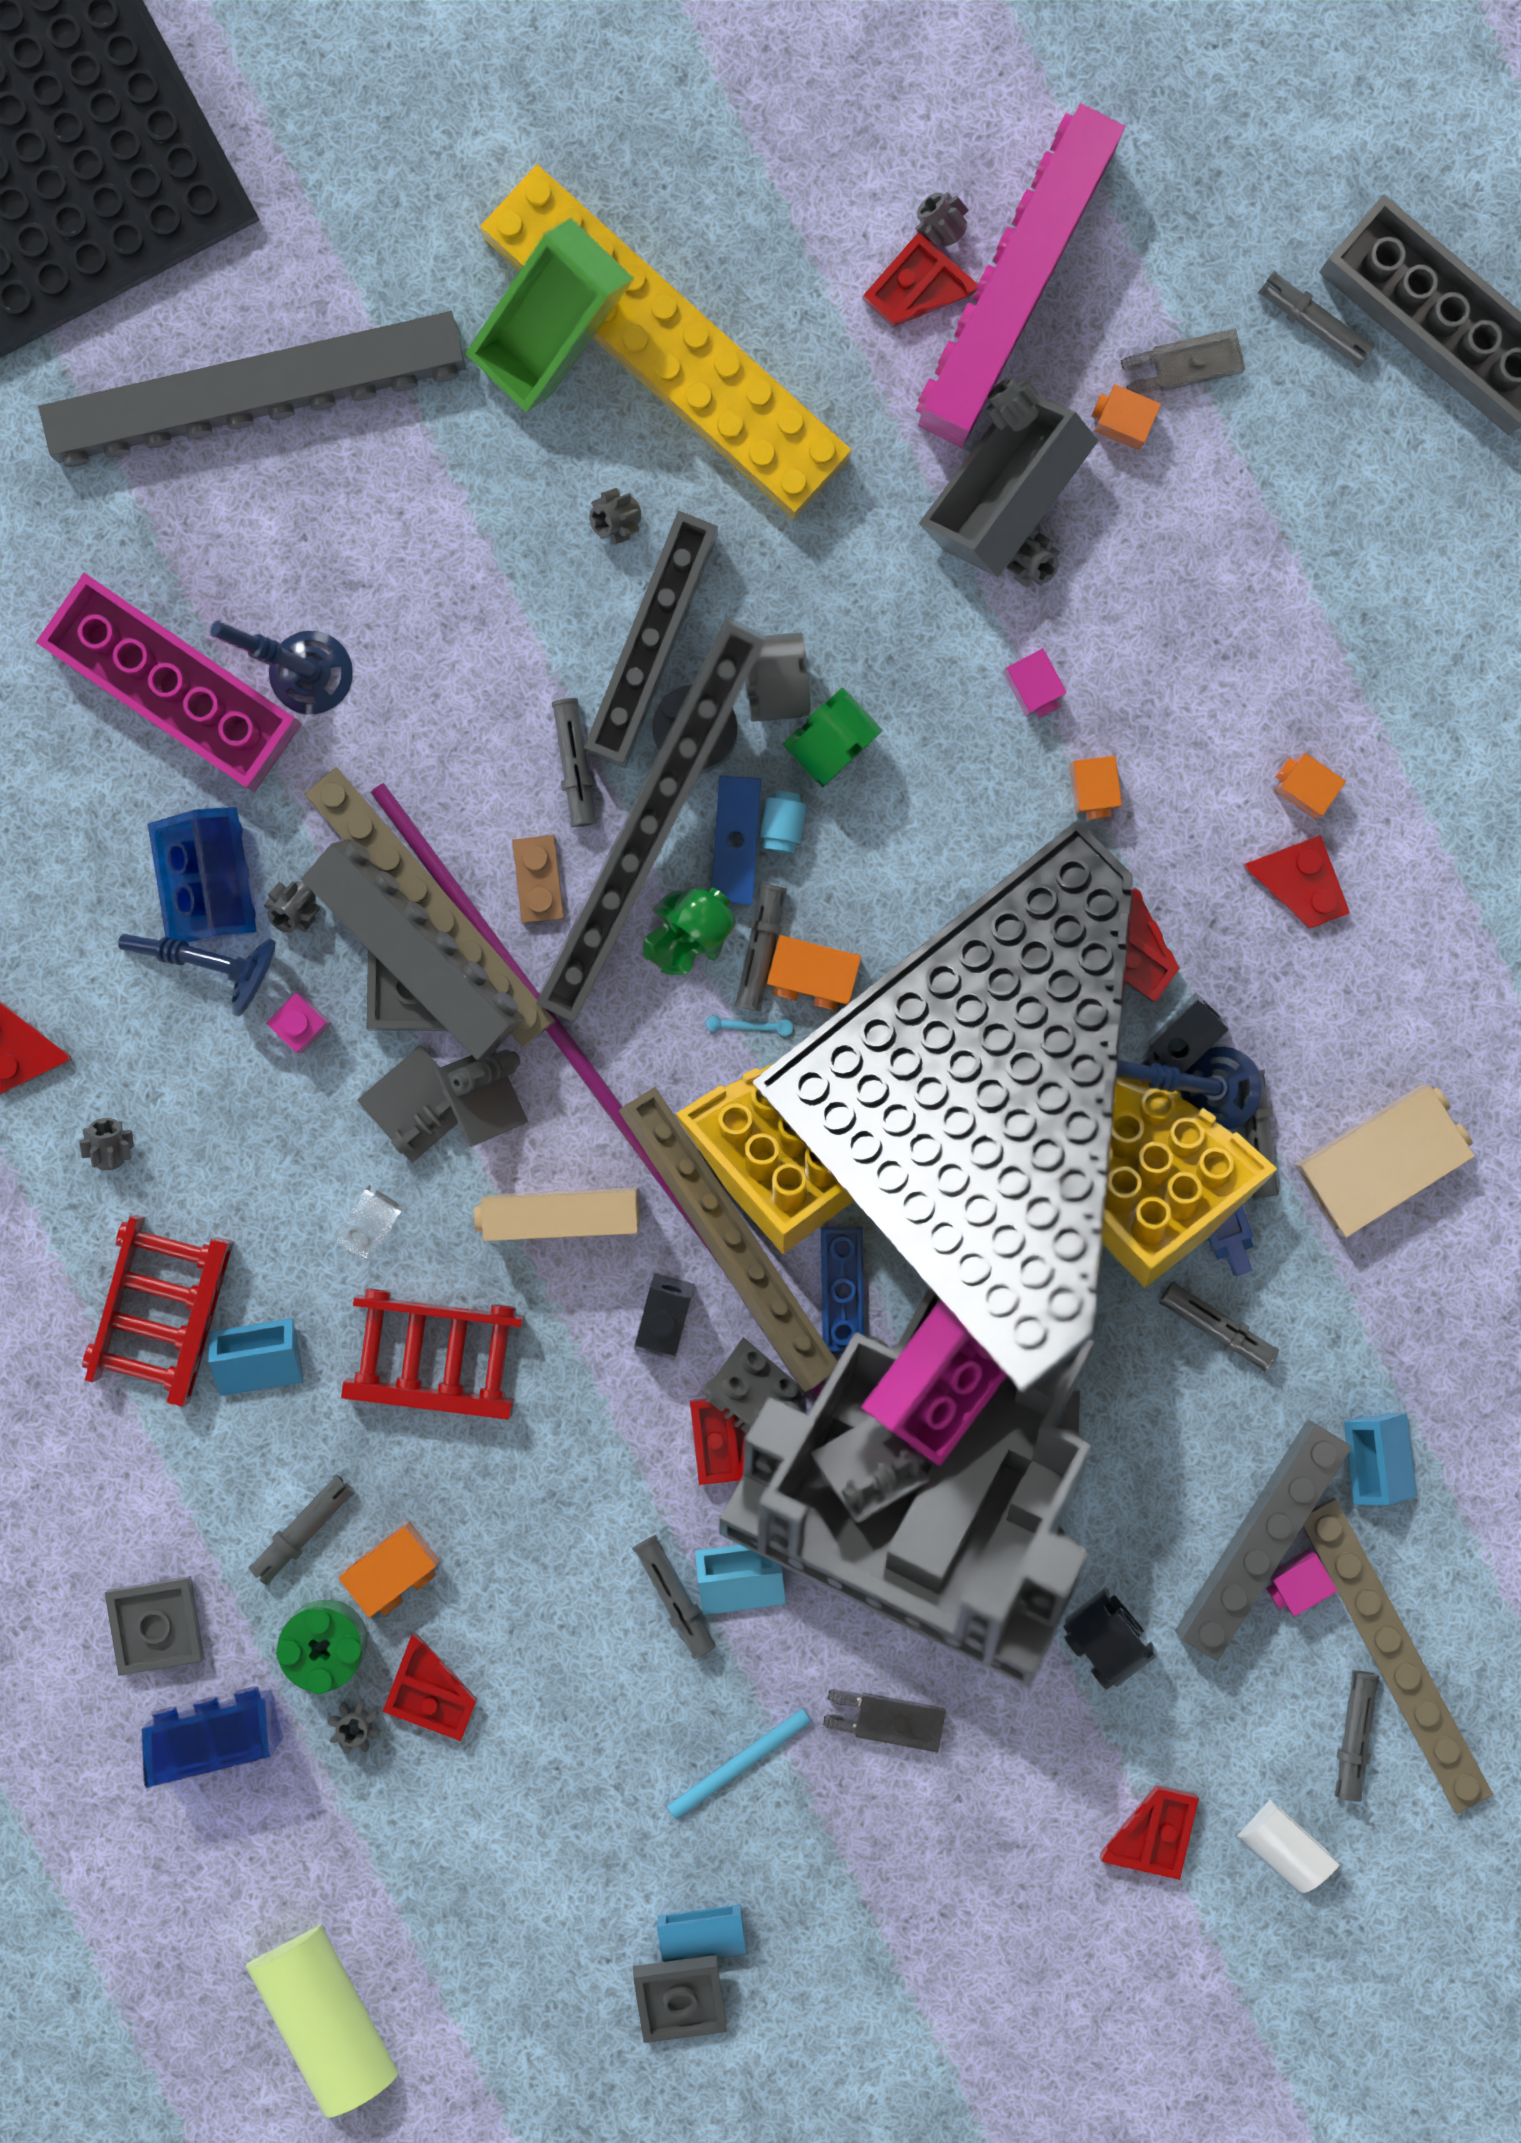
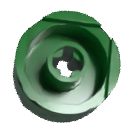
[782,687,883,788]
[276,1600,367,1694]

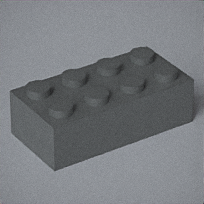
[919,395,1099,577]

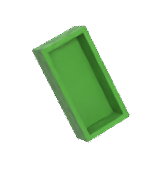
[465,218,634,412]

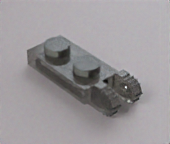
[1120,328,1245,394]
[823,1689,946,1753]

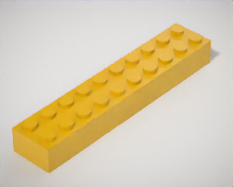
[480,164,852,521]

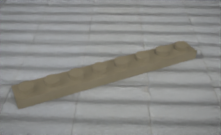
[304,767,555,1049]
[618,1087,838,1392]
[1302,1498,1493,1814]

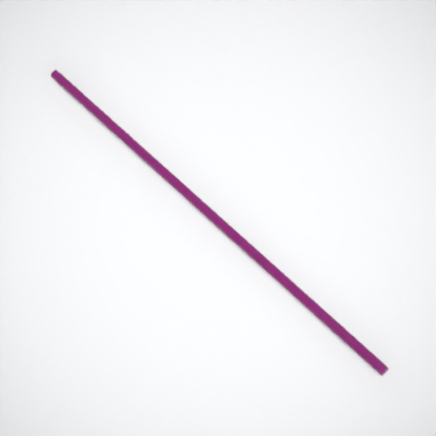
[370,783,826,1398]

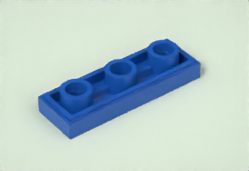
[711,775,761,905]
[821,1226,864,1353]

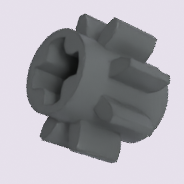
[915,192,969,247]
[986,377,1040,432]
[589,488,641,545]
[1007,532,1060,588]
[264,881,320,932]
[79,1118,134,1170]
[328,1699,381,1755]

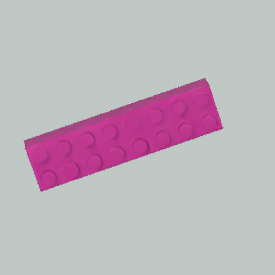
[915,103,1126,449]

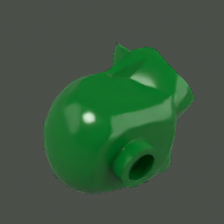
[643,887,736,975]

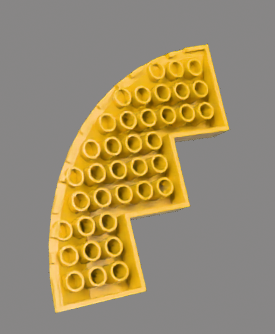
[676,1057,1277,1288]

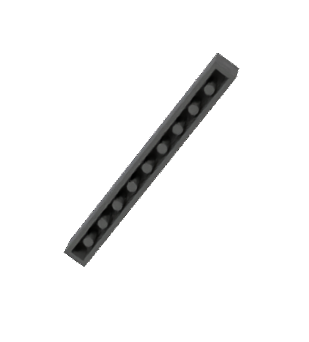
[38,311,467,467]
[536,616,766,1022]

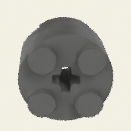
[745,632,811,722]

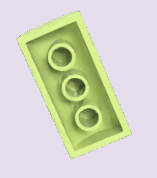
[246,1925,399,2118]

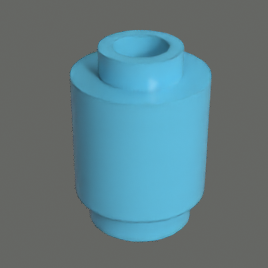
[759,791,808,854]

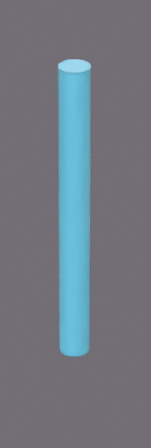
[667,1708,812,1820]

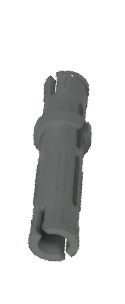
[1258,270,1375,368]
[551,698,597,828]
[735,883,787,1012]
[1240,1070,1279,1198]
[1159,1281,1280,1372]
[248,1474,355,1585]
[632,1535,716,1659]
[1334,1670,1379,1802]

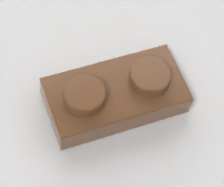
[512,835,564,924]

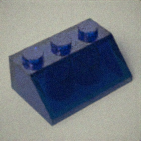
[148,807,257,944]
[142,1686,283,1788]

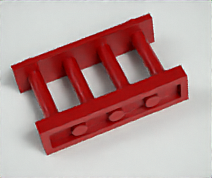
[82,1215,234,1407]
[341,1288,525,1420]

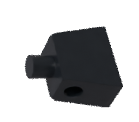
[1141,992,1229,1073]
[634,1273,694,1360]

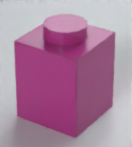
[1003,648,1067,719]
[266,993,332,1053]
[1266,1549,1338,1617]

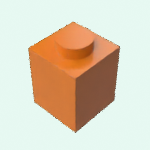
[1091,384,1161,451]
[1274,753,1346,819]
[1069,755,1122,820]

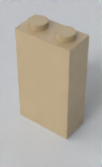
[1295,1085,1475,1238]
[474,1187,640,1241]

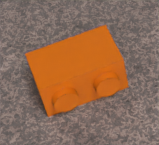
[767,935,861,1011]
[338,1520,440,1618]

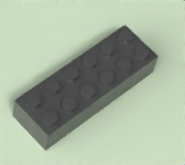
[1319,194,1521,436]

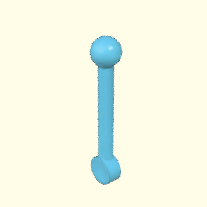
[706,1015,793,1036]

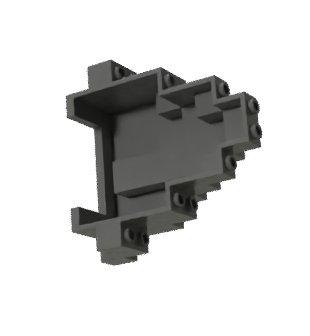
[719,1286,1094,1689]

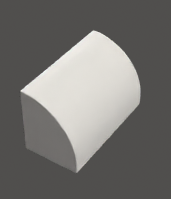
[1237,1799,1340,1893]

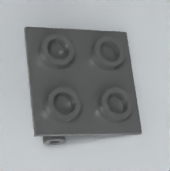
[357,1045,458,1163]
[435,1049,528,1148]
[701,1337,806,1434]
[810,1417,930,1523]

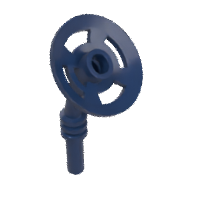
[210,620,353,714]
[118,934,276,1017]
[1117,1047,1263,1130]

